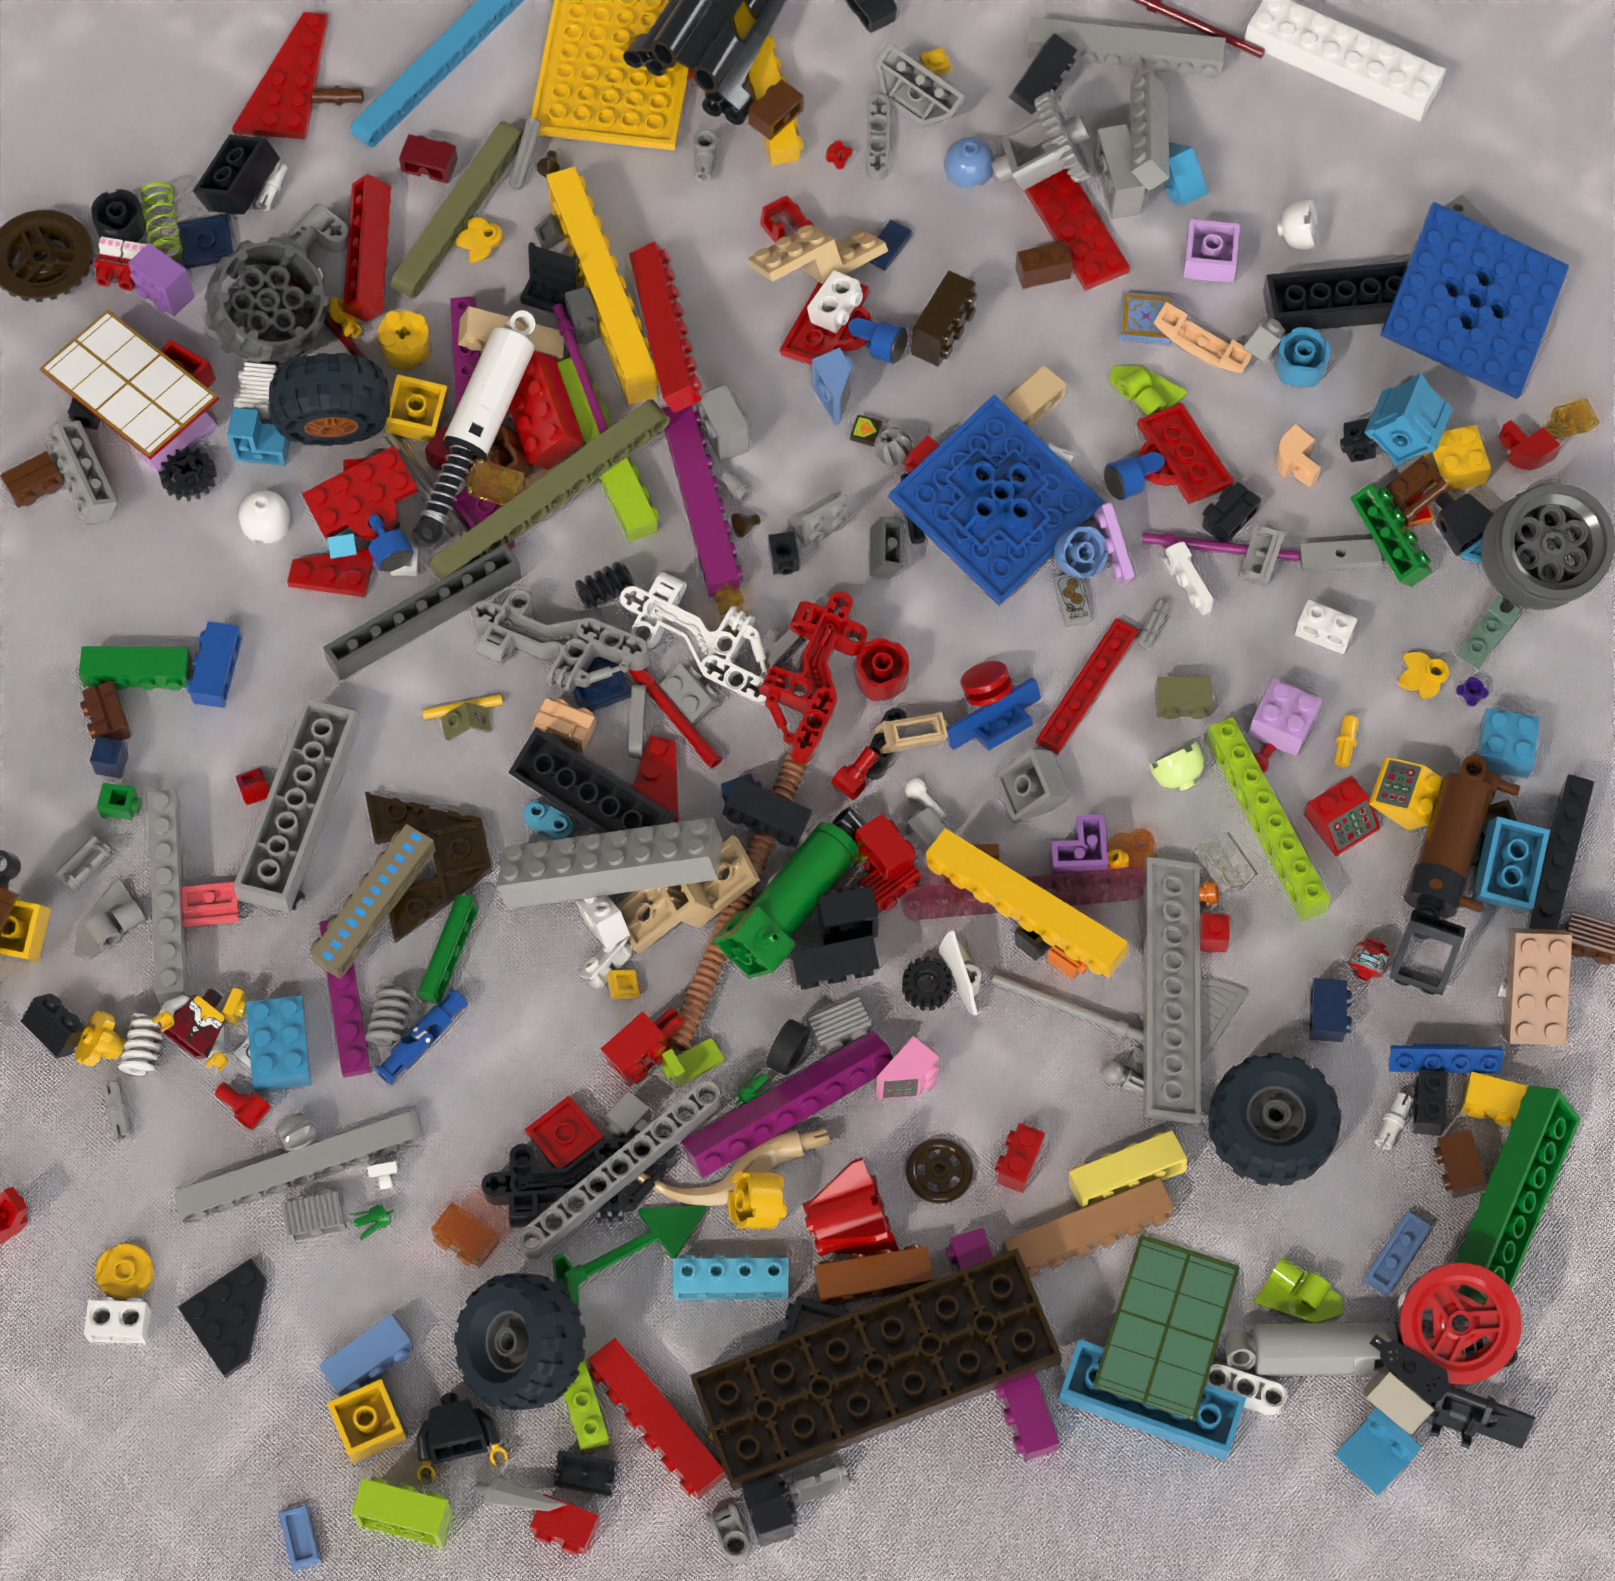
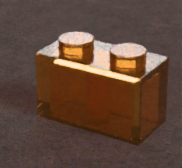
[431,1202,500,1269]

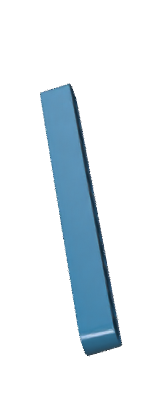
[350,0,524,148]

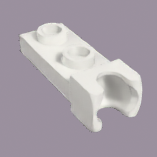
[1163,542,1214,616]

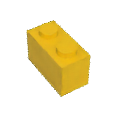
[1460,1072,1527,1126]

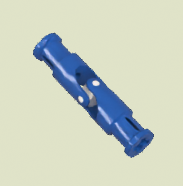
[374,988,468,1085]

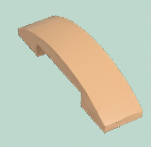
[1154,302,1253,373]

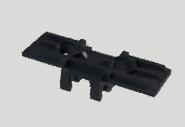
[1404,1369,1535,1449]

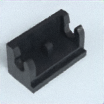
[553,1450,618,1497]

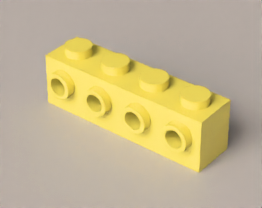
[1069,1130,1187,1209]

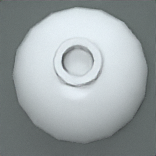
[1277,199,1319,250]
[238,490,291,543]

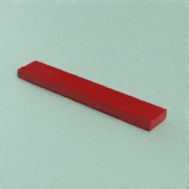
[1035,618,1139,756]

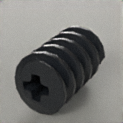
[575,561,635,610]

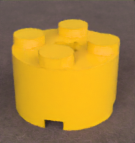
[378,311,432,371]
[728,1171,787,1230]

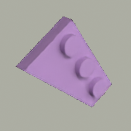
[1092,502,1135,585]

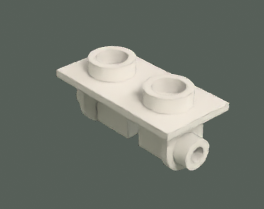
[579,938,633,990]

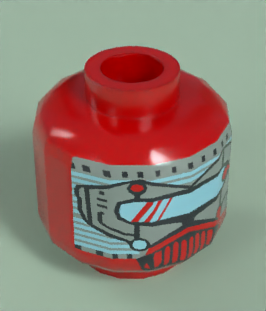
[1349,938,1389,981]

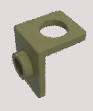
[441,702,492,741]

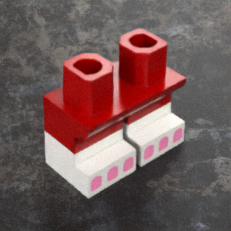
[94,237,146,291]

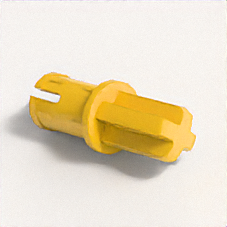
[1334,715,1360,768]

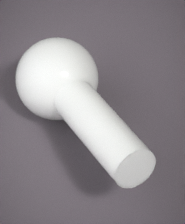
[905,778,946,821]

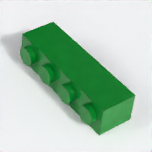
[78,646,192,690]

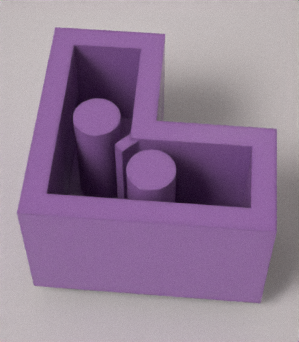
[1049,814,1108,879]

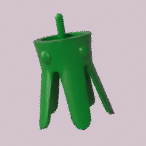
[735,1068,774,1105]
[350,1204,394,1240]

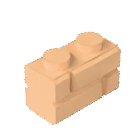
[533,698,597,752]

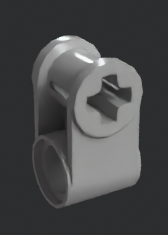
[705,1502,750,1564]

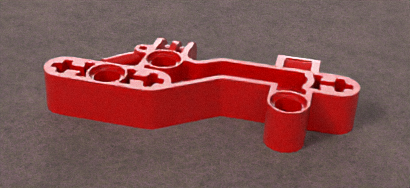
[759,591,867,764]

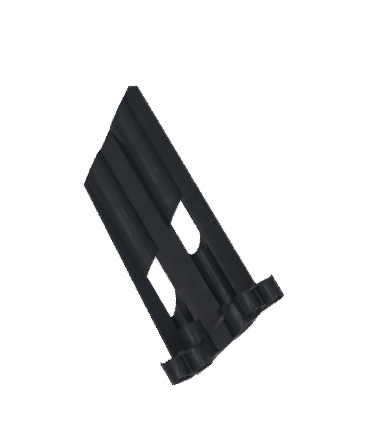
[623,0,786,125]

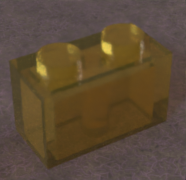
[467,458,527,506]

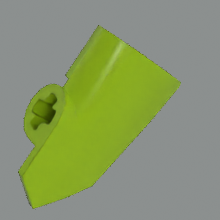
[1109,365,1187,416]
[1254,1257,1343,1323]

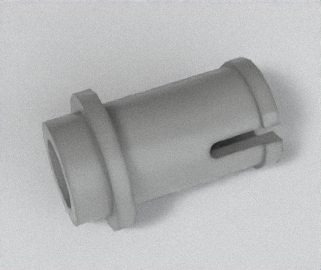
[719,471,751,503]

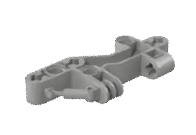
[471,589,650,692]

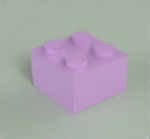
[1183,219,1240,283]
[1248,678,1322,757]

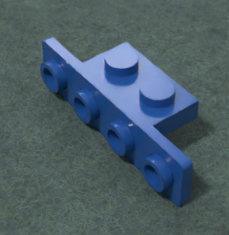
[946,678,1041,750]
[1388,1044,1504,1073]

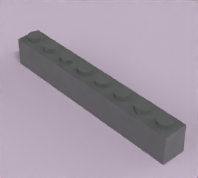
[323,544,522,681]

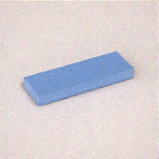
[1363,1211,1432,1297]

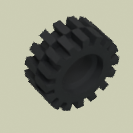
[902,957,952,1011]

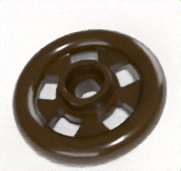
[906,1138,973,1204]

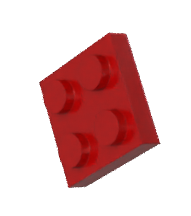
[524,1096,604,1169]

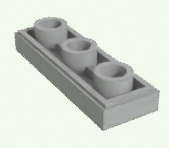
[1299,539,1381,571]

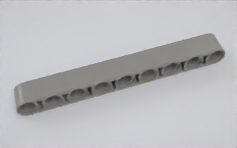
[518,1081,720,1259]
[174,1112,424,1223]

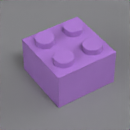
[128,243,194,317]

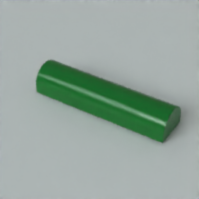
[417,894,479,1005]

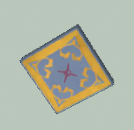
[1119,292,1173,344]

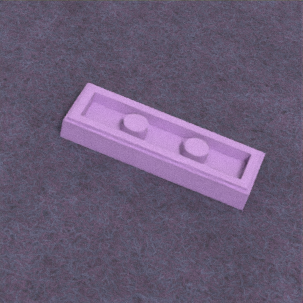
[141,412,217,474]

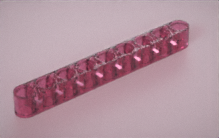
[902,867,1146,920]

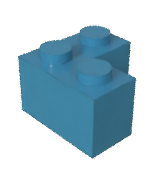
[1165,142,1208,205]
[227,407,291,466]

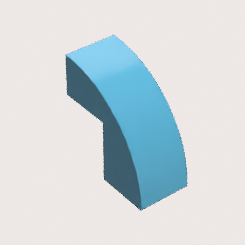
[327,528,358,559]

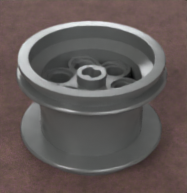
[1481,484,1615,610]

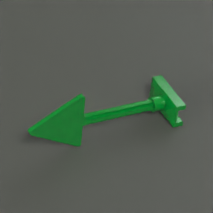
[552,1206,706,1306]

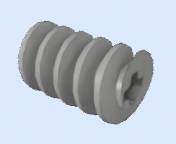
[365,983,412,1046]

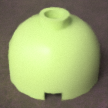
[1148,742,1204,791]

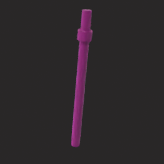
[553,304,608,434]
[1142,532,1299,561]

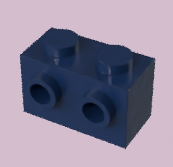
[1309,978,1352,1042]

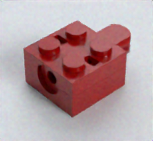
[600,1008,686,1087]

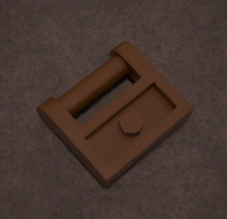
[1385,455,1452,522]

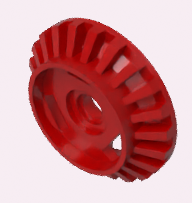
[1399,1262,1522,1384]

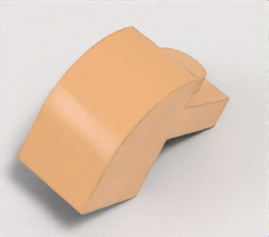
[1276,424,1321,487]

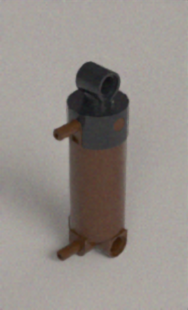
[1403,755,1520,940]

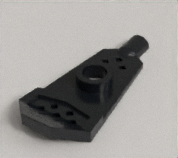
[1369,1334,1449,1402]

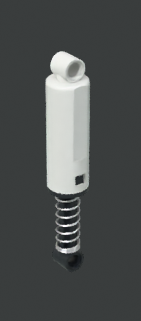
[412,310,535,548]

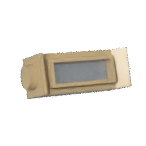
[874,711,948,754]

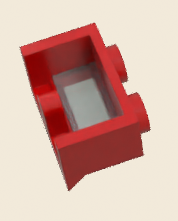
[760,195,815,243]

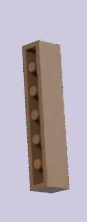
[1002,1178,1174,1278]

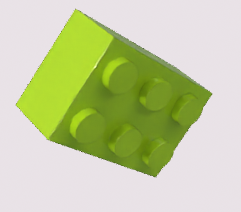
[352,1477,453,1548]

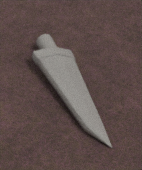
[475,1476,567,1511]

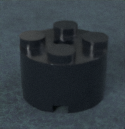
[91,189,147,243]

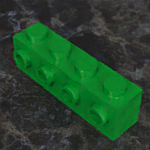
[1350,483,1433,587]

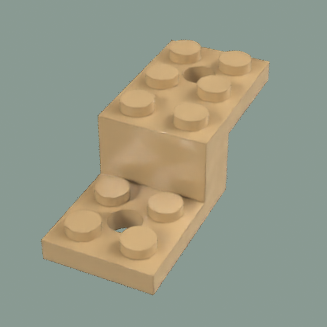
[747,225,888,284]
[616,835,760,953]

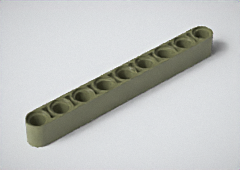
[391,121,524,299]

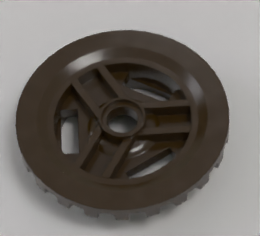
[0,210,93,302]

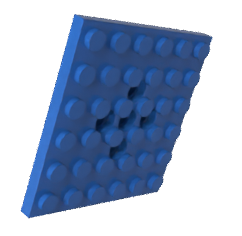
[1380,202,1569,399]
[887,394,1105,606]

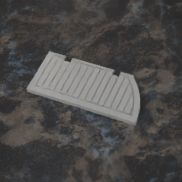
[1124,980,1248,1078]

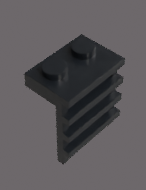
[520,242,580,316]

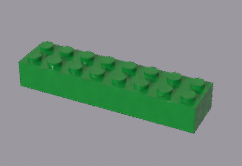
[1455,1085,1581,1304]

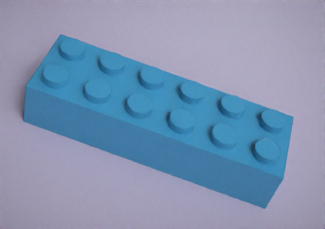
[1058,1339,1246,1461]

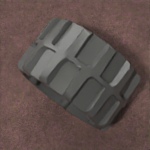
[204,237,330,366]

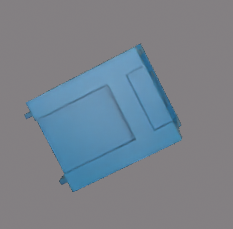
[1365,373,1453,467]

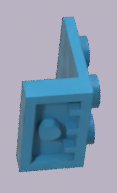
[1335,1407,1422,1495]

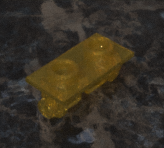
[715,582,749,638]

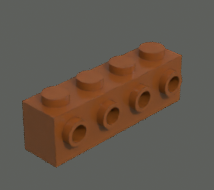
[814,1244,934,1305]

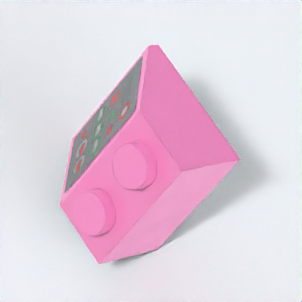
[876,1036,940,1099]

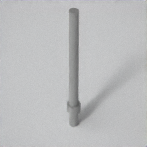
[991,973,1144,1043]

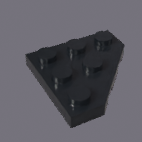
[178,1258,268,1378]

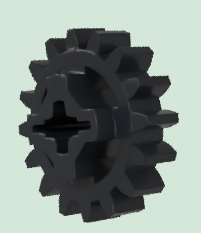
[159,447,217,502]

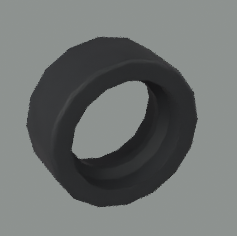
[766,1019,810,1075]

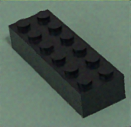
[1263,262,1408,333]
[508,727,677,833]

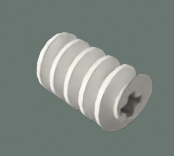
[118,1013,163,1076]

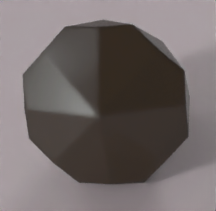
[537,150,560,177]
[731,513,760,538]

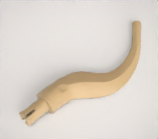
[635,1127,830,1206]

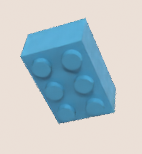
[1472,816,1550,913]
[246,996,312,1092]

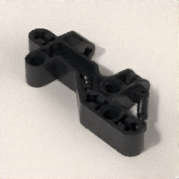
[481,1136,678,1228]

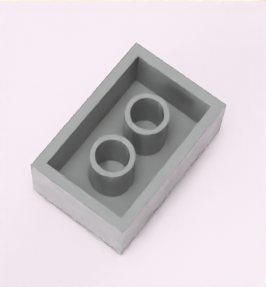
[1094,124,1147,219]

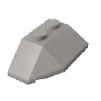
[876,43,966,127]

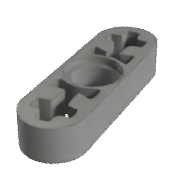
[629,685,646,758]

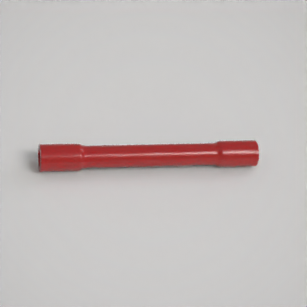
[629,668,722,769]

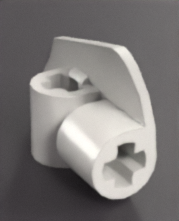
[939,930,981,1016]

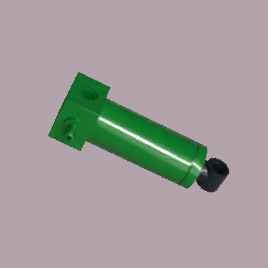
[711,807,867,979]

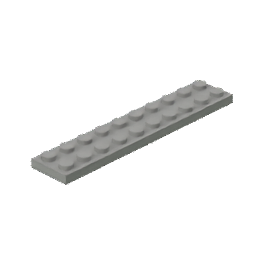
[1143,857,1201,1124]

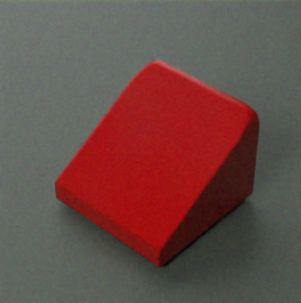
[236,768,269,805]

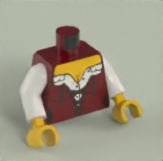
[152,988,228,1073]

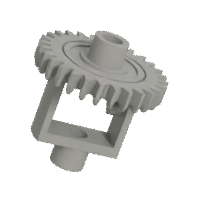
[991,91,1091,190]

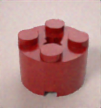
[855,638,909,701]

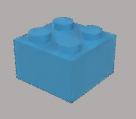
[1476,708,1540,779]

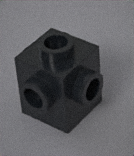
[1340,418,1379,463]

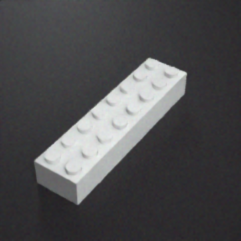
[1245,0,1446,122]

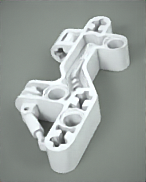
[620,572,767,706]

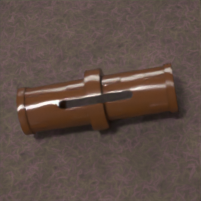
[312,86,363,106]

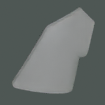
[74,879,146,959]

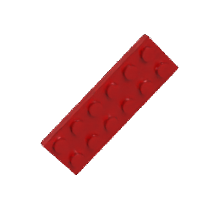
[1024,168,1130,291]

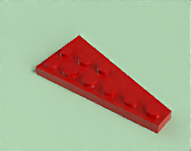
[232,12,328,140]

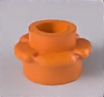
[1199,880,1220,907]

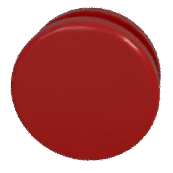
[960,661,1013,706]

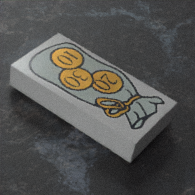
[1053,574,1091,627]

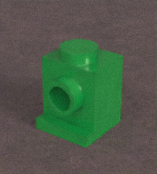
[97,783,142,820]

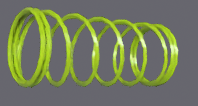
[140,182,183,260]

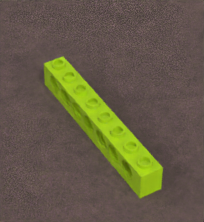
[1206,717,1331,922]

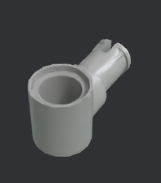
[694,130,717,181]

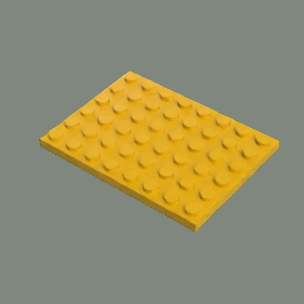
[531,0,689,151]

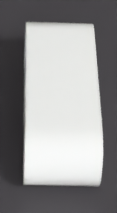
[1206,1364,1287,1415]

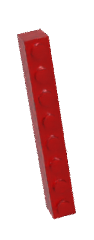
[629,241,702,413]

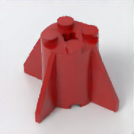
[802,1157,900,1256]

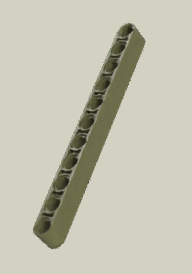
[429,399,670,580]

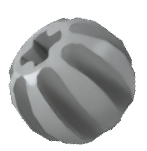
[874,427,913,466]
[275,1113,316,1153]

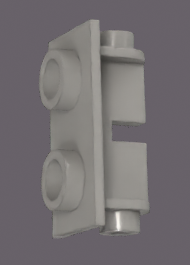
[55,836,111,893]
[785,1458,850,1506]

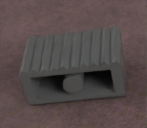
[565,287,600,344]
[869,517,905,580]

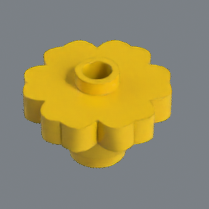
[75,1010,125,1067]

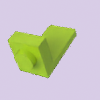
[660,1038,724,1088]

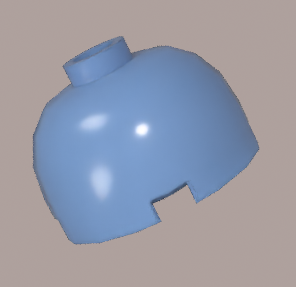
[944,137,993,189]
[1054,526,1107,578]

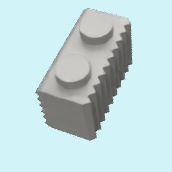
[807,996,872,1053]
[281,1189,346,1243]

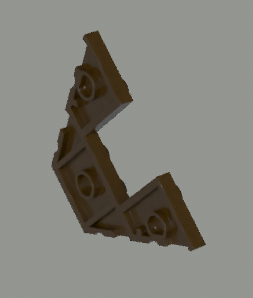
[365,792,492,943]

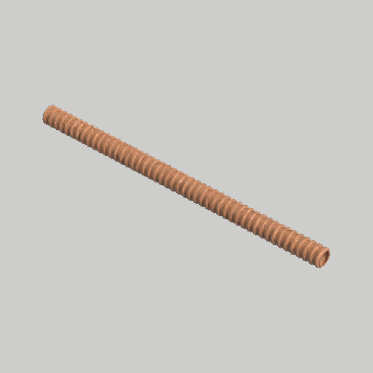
[667,703,825,1051]

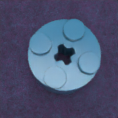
[1275,327,1331,387]

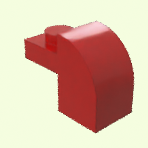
[1498,420,1560,470]
[0,1186,28,1244]

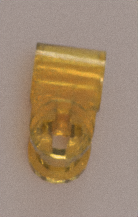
[1546,399,1599,439]

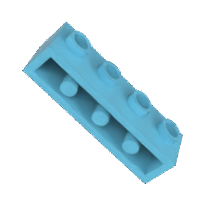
[673,1254,789,1300]

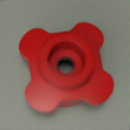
[825,140,852,169]

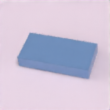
[278,1504,322,1571]

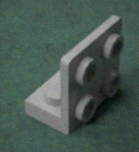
[788,494,849,547]

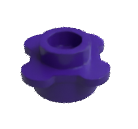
[1456,677,1488,707]

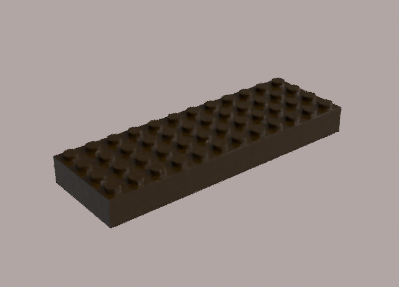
[690,1248,1062,1491]

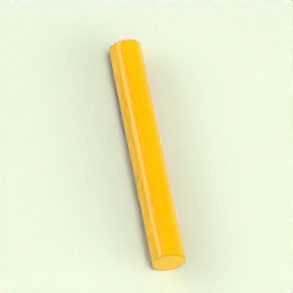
[422,694,503,720]

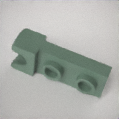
[1457,597,1520,670]

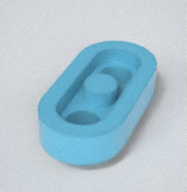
[523,800,574,840]

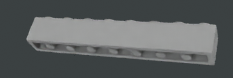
[1027,17,1226,77]
[147,789,189,1006]

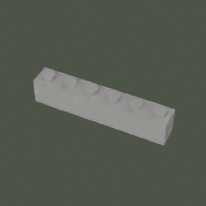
[1130,70,1169,191]

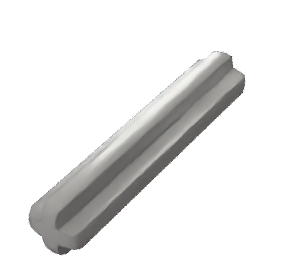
[509,118,540,189]

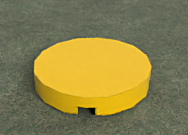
[95,1243,154,1301]

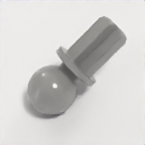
[1101,1061,1143,1097]

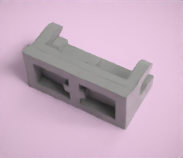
[1238,526,1285,587]

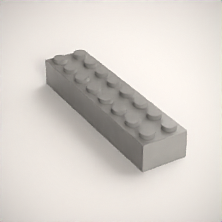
[233,698,359,914]
[497,817,723,909]

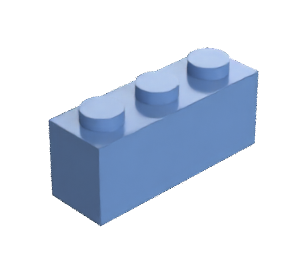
[319,1314,414,1397]

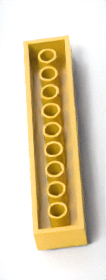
[546,166,660,405]

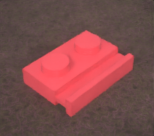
[181,881,240,928]

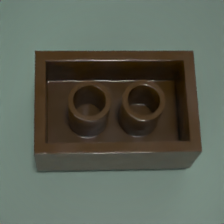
[912,270,977,367]

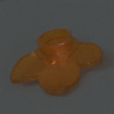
[1106,829,1158,876]

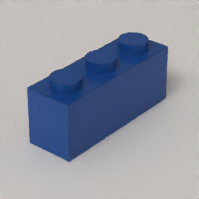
[187,622,242,708]

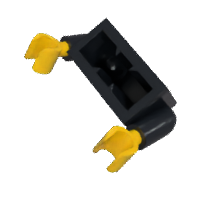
[416,1393,507,1482]

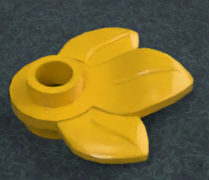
[454,217,503,264]
[1398,652,1450,699]

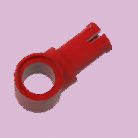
[831,746,879,800]
[215,1082,271,1130]

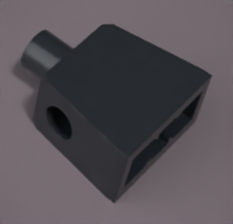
[1435,492,1494,556]

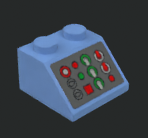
[812,348,853,425]

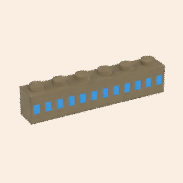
[310,824,436,980]

